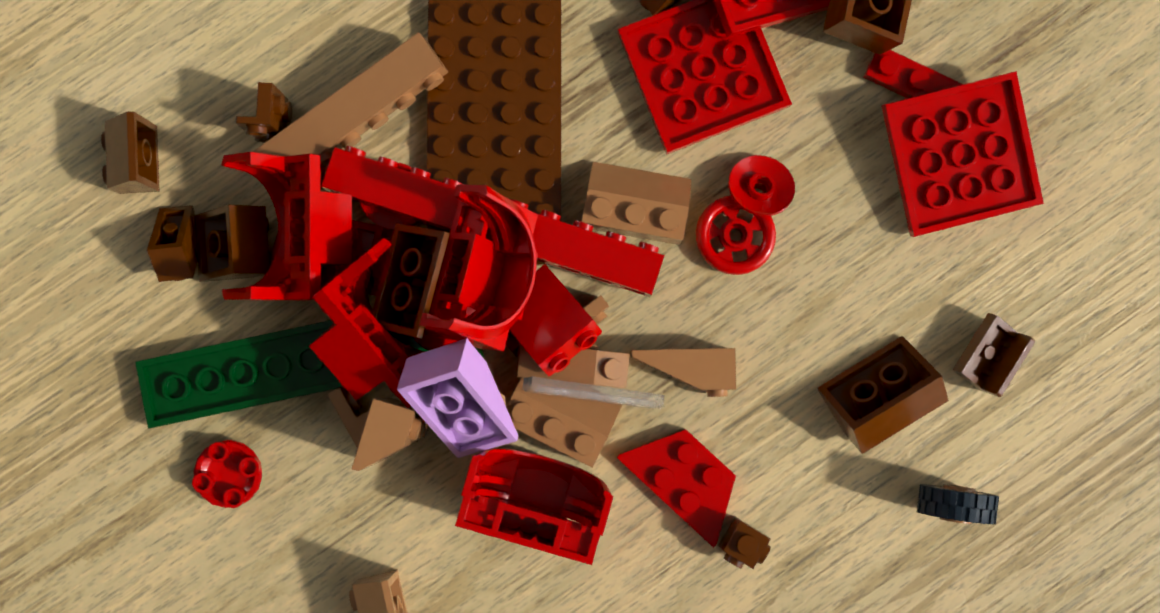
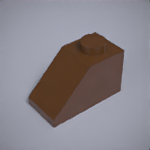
[147,205,198,282]

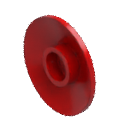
[728,155,795,216]

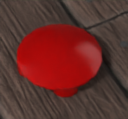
[192,440,262,508]

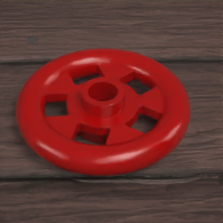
[696,195,776,275]

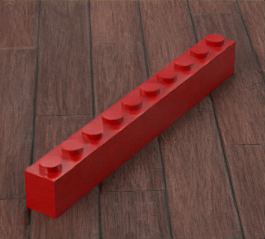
[321,146,665,297]

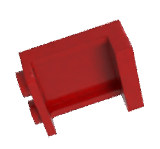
[509,264,602,376]

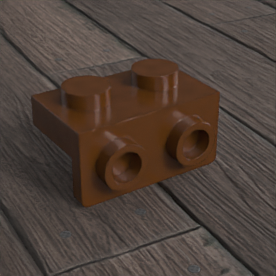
[236,82,292,143]
[953,313,1035,397]

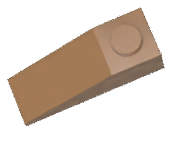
[515,343,630,388]
[631,348,736,397]

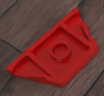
[617,429,736,548]

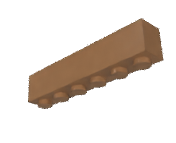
[253,32,448,169]

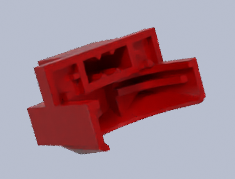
[222,152,352,301]
[420,184,538,352]
[309,238,427,408]
[455,448,614,565]

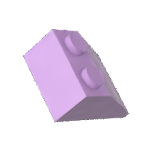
[397,338,518,458]

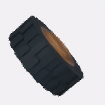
[917,484,999,525]

